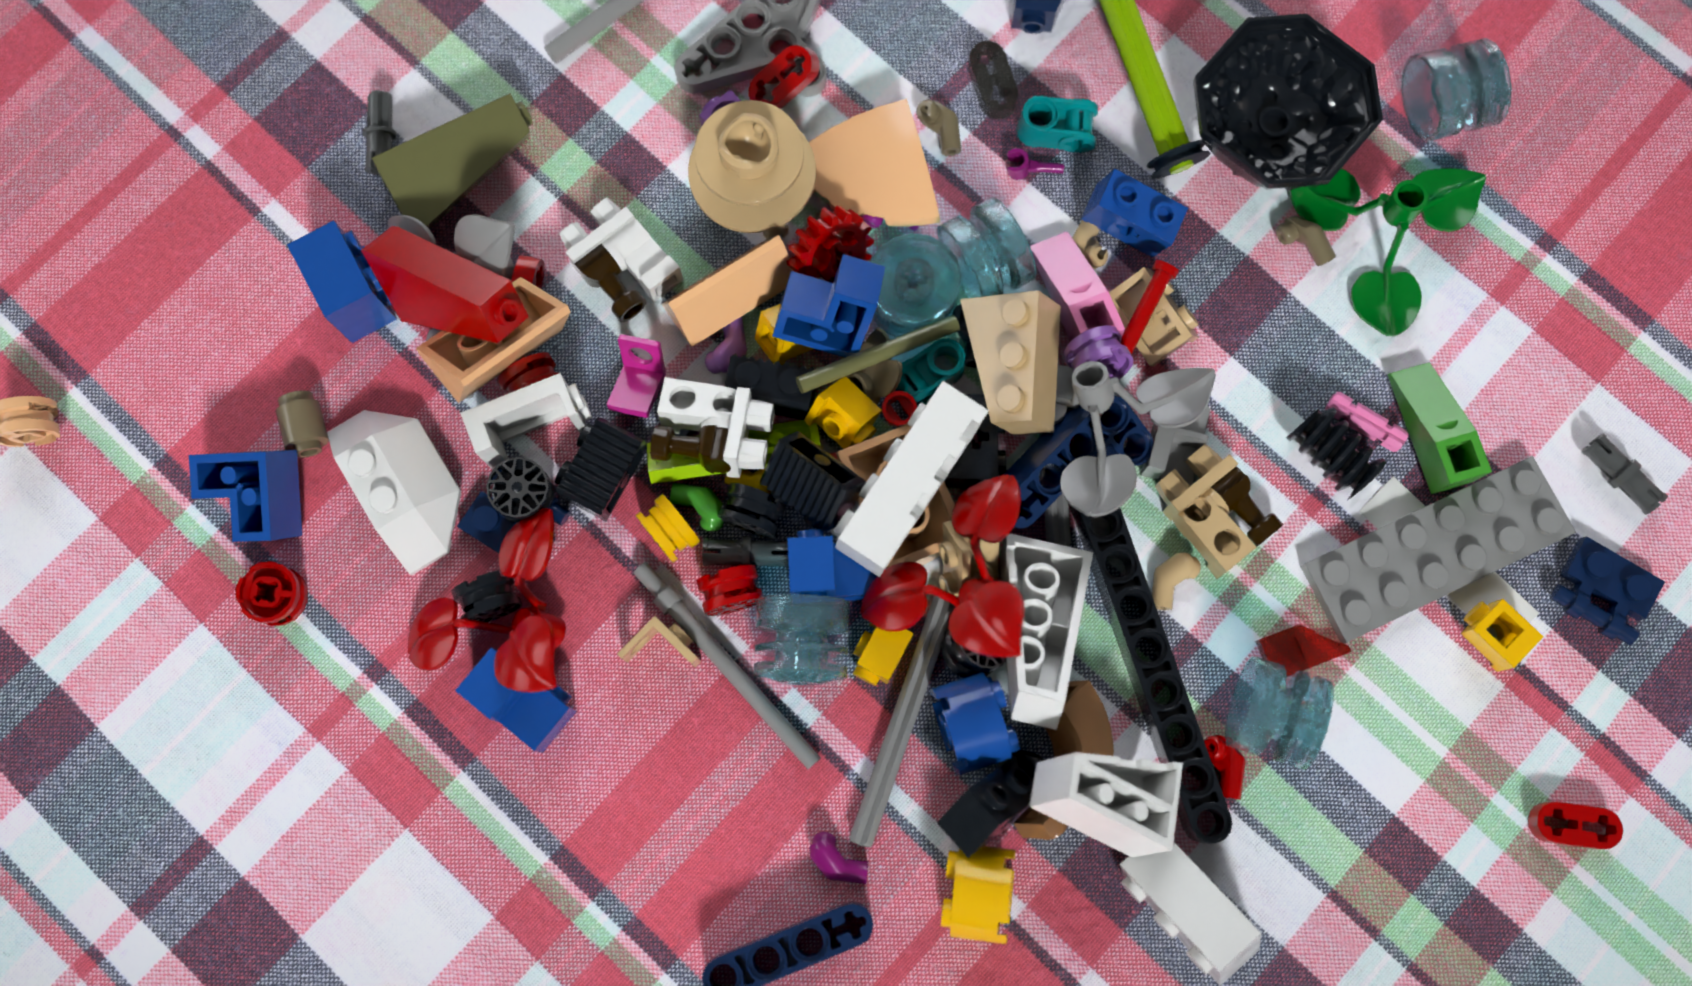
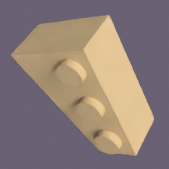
[960,290,1061,435]

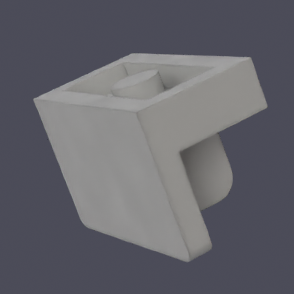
[1141,406,1210,486]

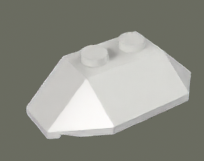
[327,410,462,575]

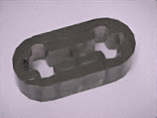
[968,41,1018,120]

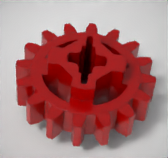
[786,205,874,283]

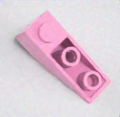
[1029,231,1125,342]

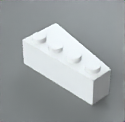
[834,381,989,577]
[999,533,1093,730]

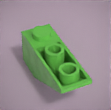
[1388,362,1492,494]

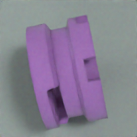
[1063,325,1134,380]

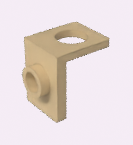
[617,616,701,668]

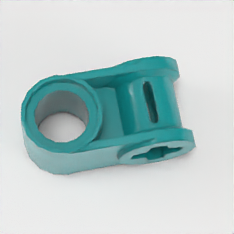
[1016,95,1098,153]
[896,338,965,407]

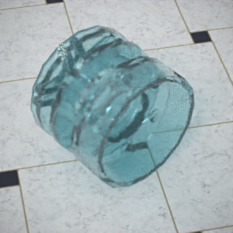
[1401,38,1512,141]
[754,594,849,686]
[1225,656,1334,770]

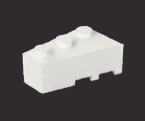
[1029,752,1183,858]
[1120,842,1262,986]

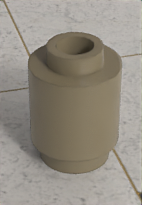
[276,391,329,458]

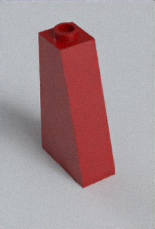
[361,226,529,343]

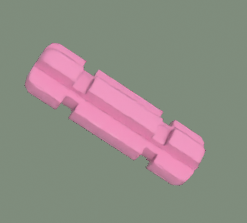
[1325,392,1409,452]

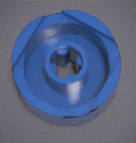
[930,672,1020,776]

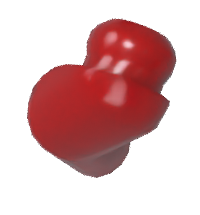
[1204,735,1246,800]

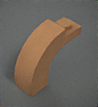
[1013,680,1114,840]

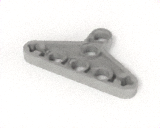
[674,0,827,97]

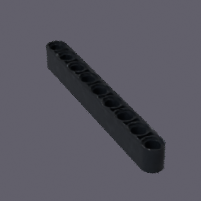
[1068,503,1232,844]

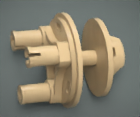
[688,100,816,239]

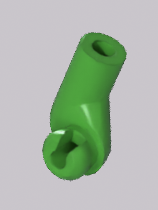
[670,483,724,532]

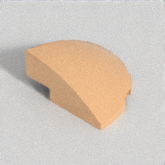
[809,99,940,227]

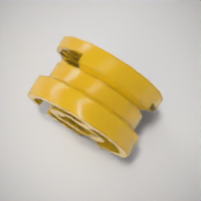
[635,494,701,563]

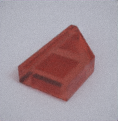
[1255,624,1351,682]

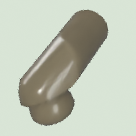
[916,99,961,156]
[1276,216,1336,266]

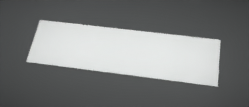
[1359,476,1539,639]

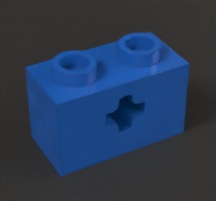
[1081,169,1188,258]

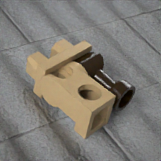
[1155,444,1284,579]

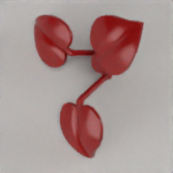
[861,475,1025,657]
[408,508,566,693]

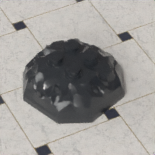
[1193,14,1383,191]

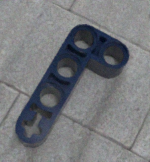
[1003,396,1154,528]
[702,901,874,986]

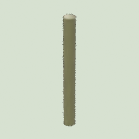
[796,315,960,394]

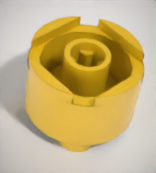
[941,846,1016,944]

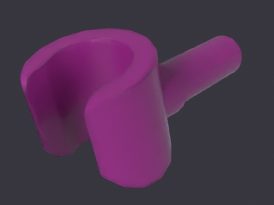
[1007,148,1064,180]

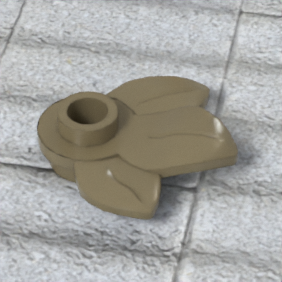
[841,328,902,405]

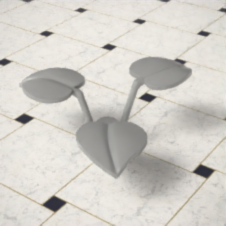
[387,214,515,399]
[1055,361,1216,517]

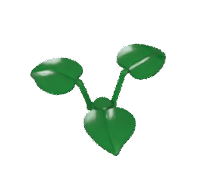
[1289,168,1486,337]

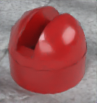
[882,391,917,427]

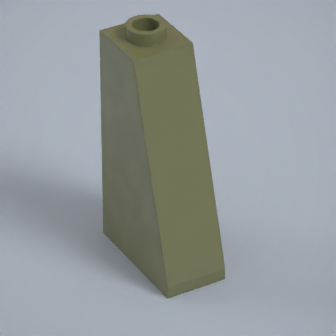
[372,93,533,230]

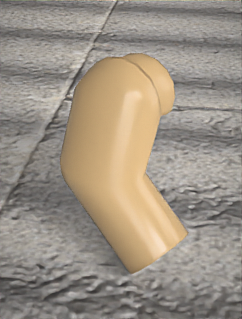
[1072,220,1108,269]
[1152,552,1201,610]

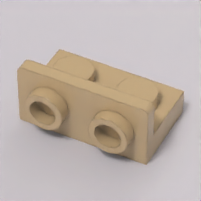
[1109,267,1199,366]
[939,520,999,596]

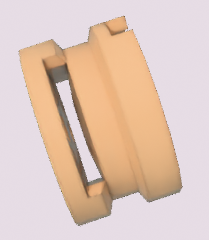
[0,396,60,447]

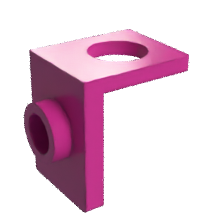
[607,334,666,418]

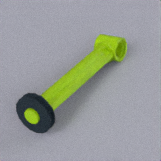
[1099,0,1211,179]

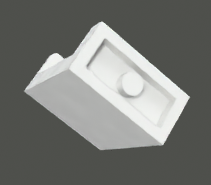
[460,373,592,470]

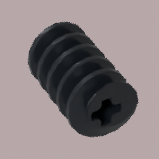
[1286,407,1386,501]

